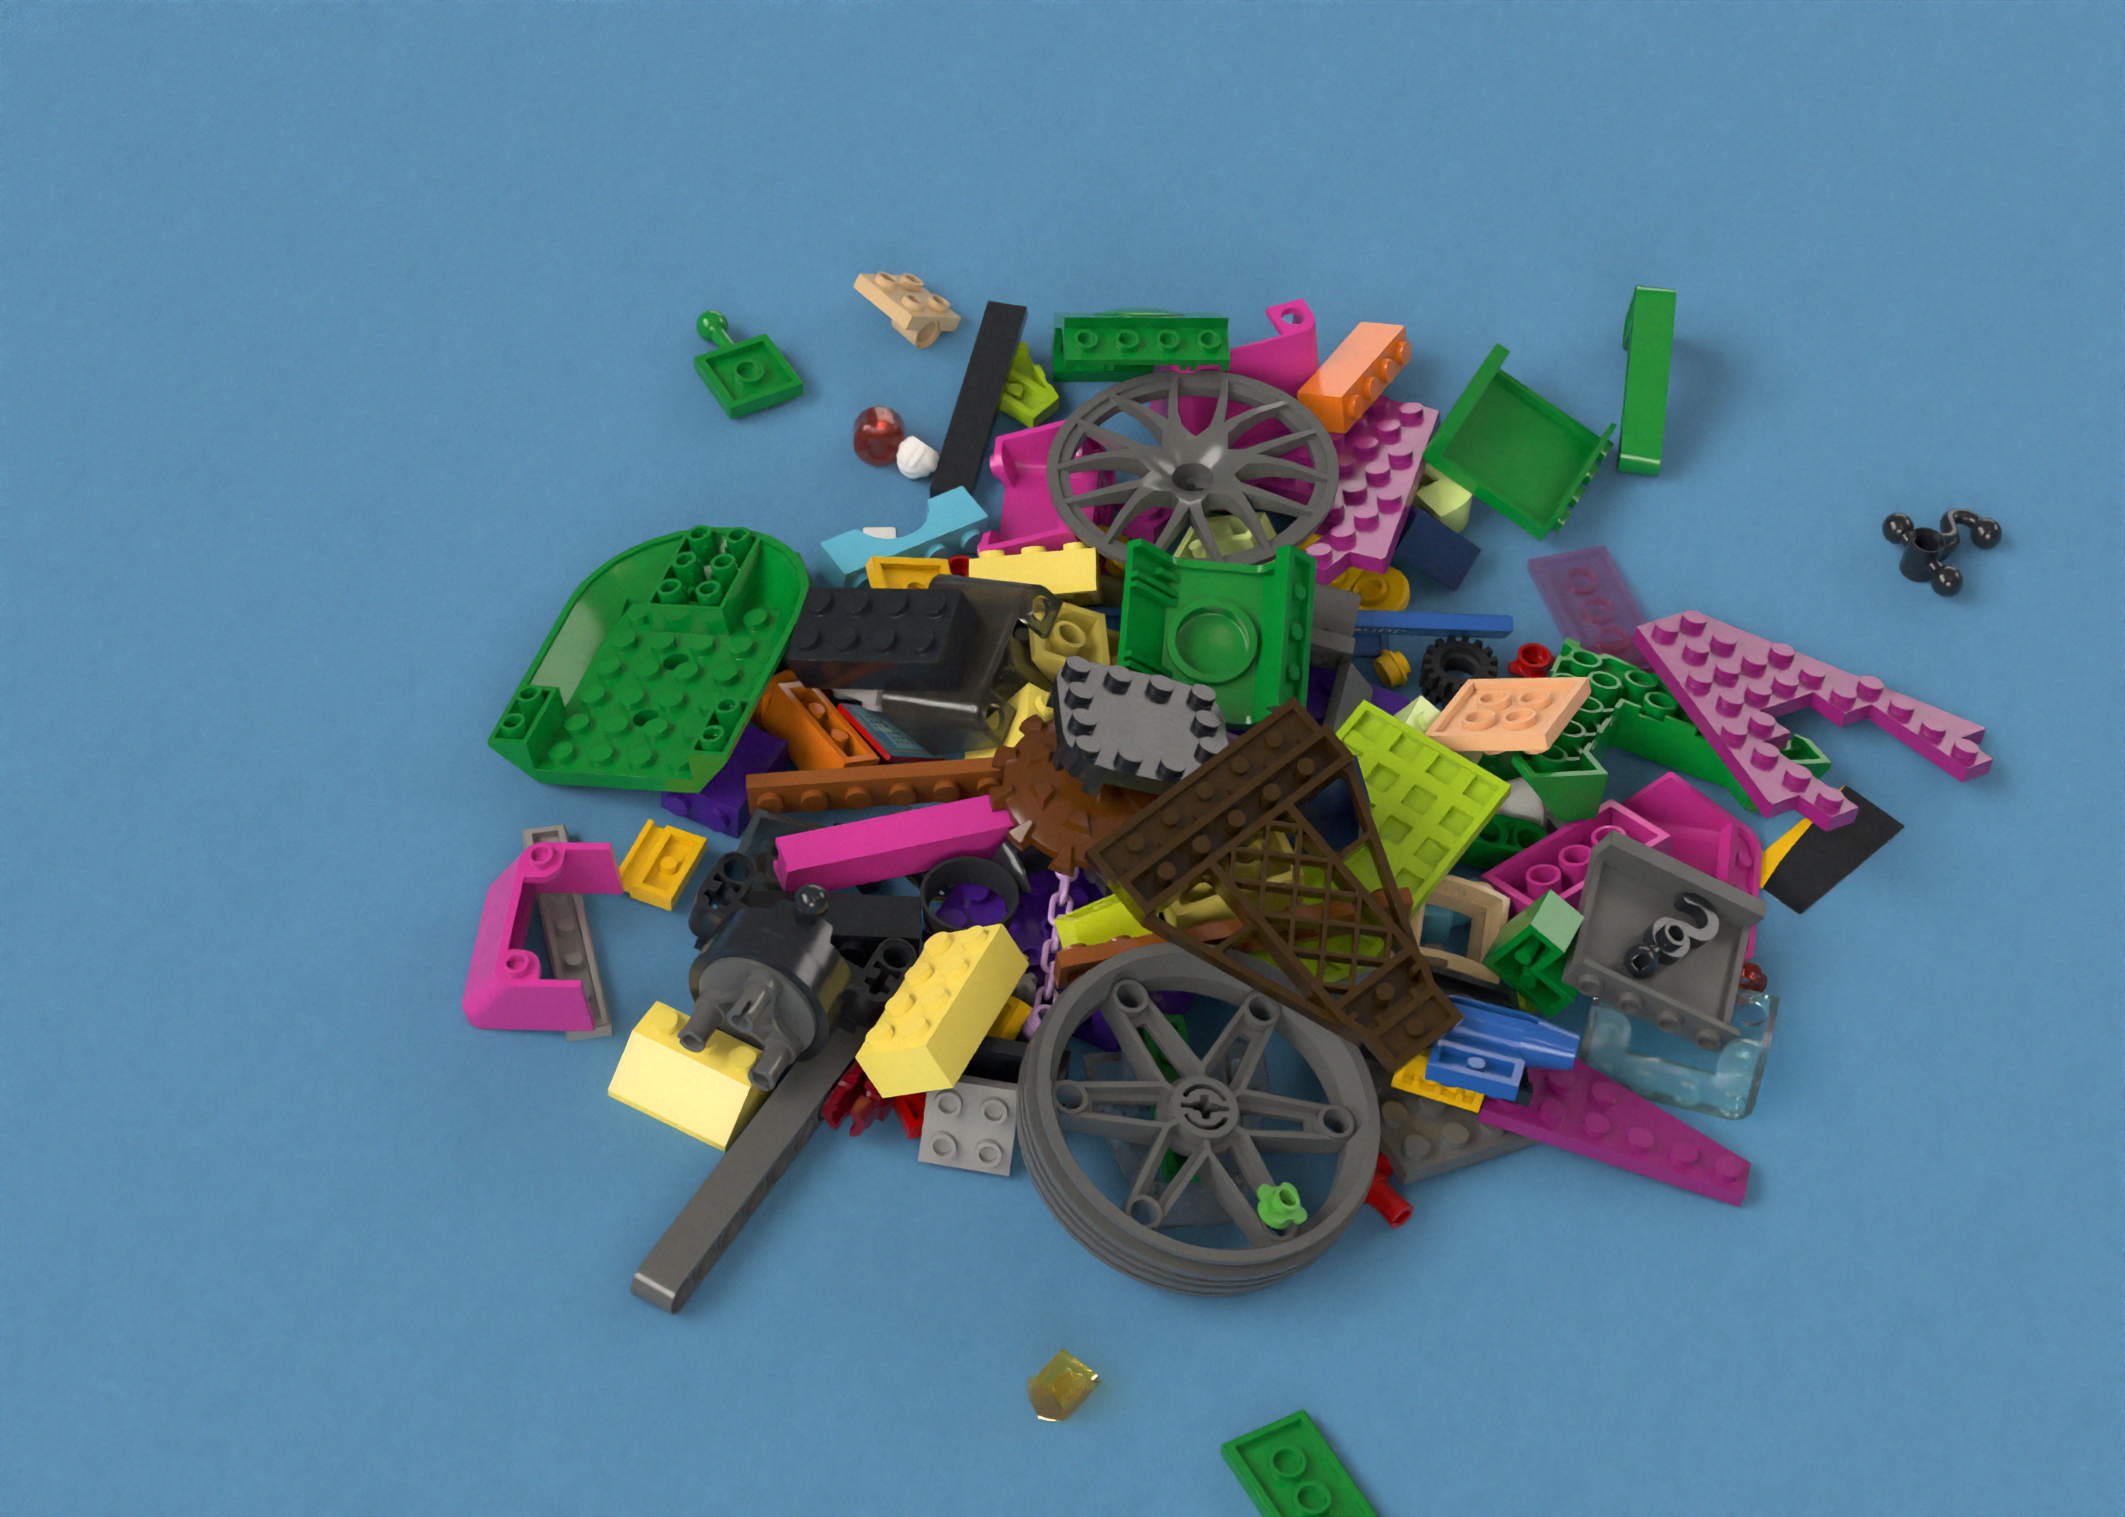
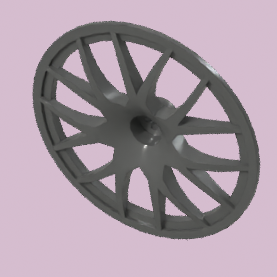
[1046,370,1339,565]

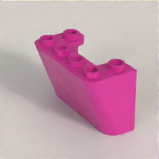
[1149,298,1319,449]

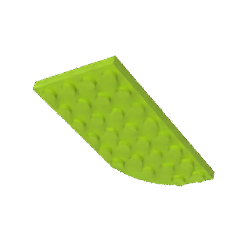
[1247,700,1512,983]

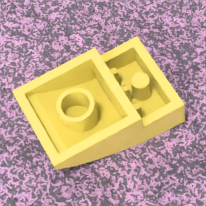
[1026,591,1120,683]

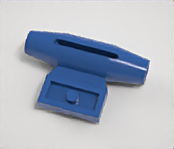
[1424,995,1581,1101]

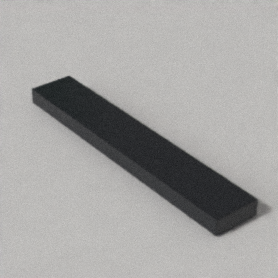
[929,301,1028,498]

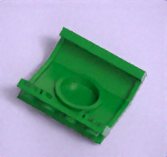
[1051,308,1230,382]
[1117,538,1317,731]

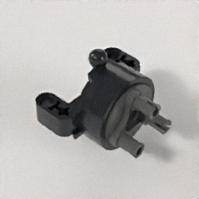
[677,851,917,1091]

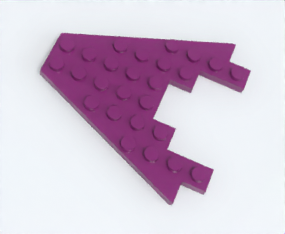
[1114,395,1441,585]

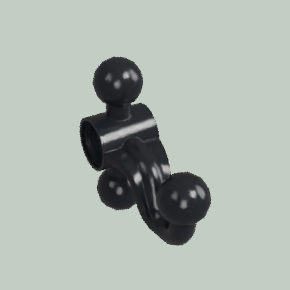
[1882,508,2002,597]

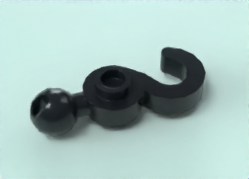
[1623,893,1719,980]

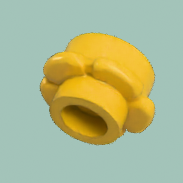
[1373,649,1411,689]

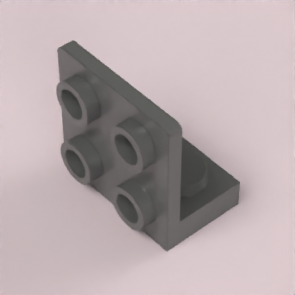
[1309,583,1361,672]

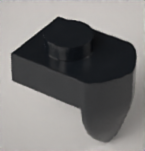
[991,840,1053,894]

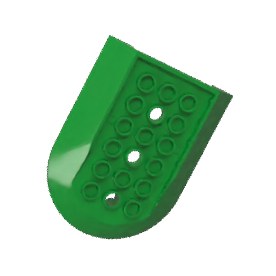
[487,525,810,793]

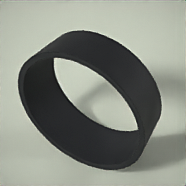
[920,856,1019,935]

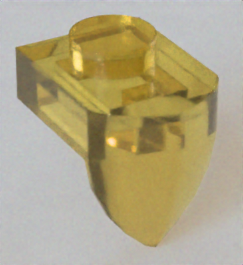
[1026,1348,1101,1421]

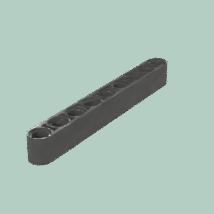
[630,1025,872,1315]

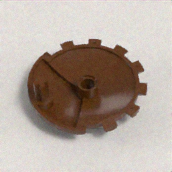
[988,714,1160,877]

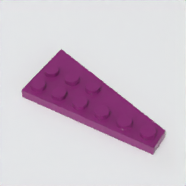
[1477,1058,1751,1207]

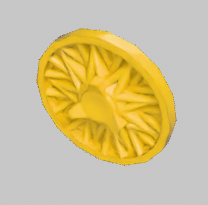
[1350,566,1411,611]

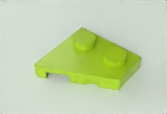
[1000,340,1060,428]

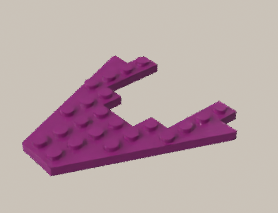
[1632,610,1993,832]

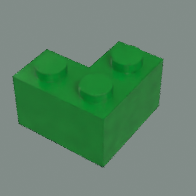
[1481,889,1584,1019]

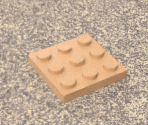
[1425,677,1591,755]

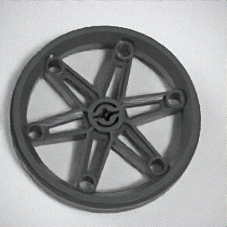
[1016,942,1380,1297]

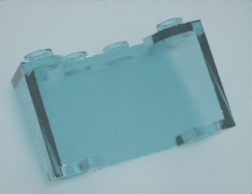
[1579,987,1780,1121]

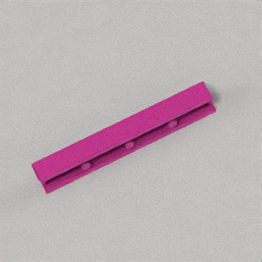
[773,795,1015,892]

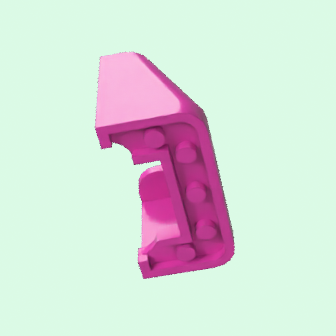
[977,419,1116,575]

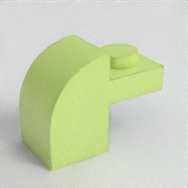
[1412,463,1473,533]

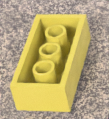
[855,924,1029,1098]

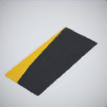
[1760,785,1904,915]

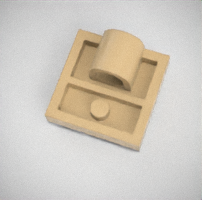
[853,271,961,349]

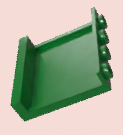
[1421,343,1617,541]

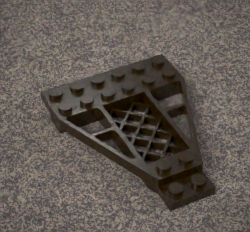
[1084,696,1465,1077]

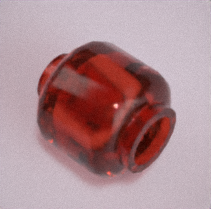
[853,406,906,467]

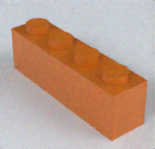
[1297,322,1411,434]

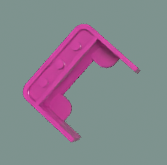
[462,842,624,1031]

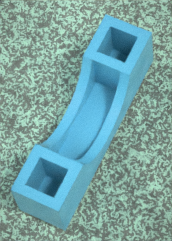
[818,486,989,588]

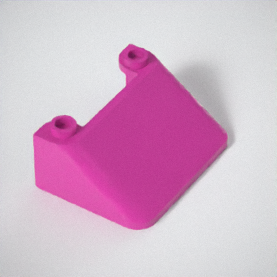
[1622,772,1762,963]

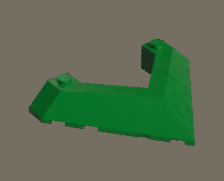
[1511,637,1832,822]

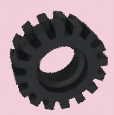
[1419,635,1499,710]

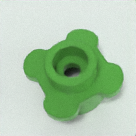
[1257,1182,1307,1229]

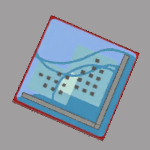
[836,703,946,765]

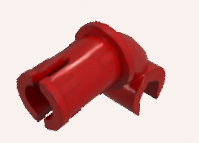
[1363,1151,1414,1229]

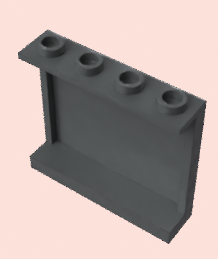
[1561,830,1767,1054]

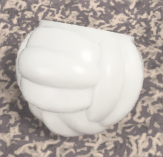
[896,435,940,479]

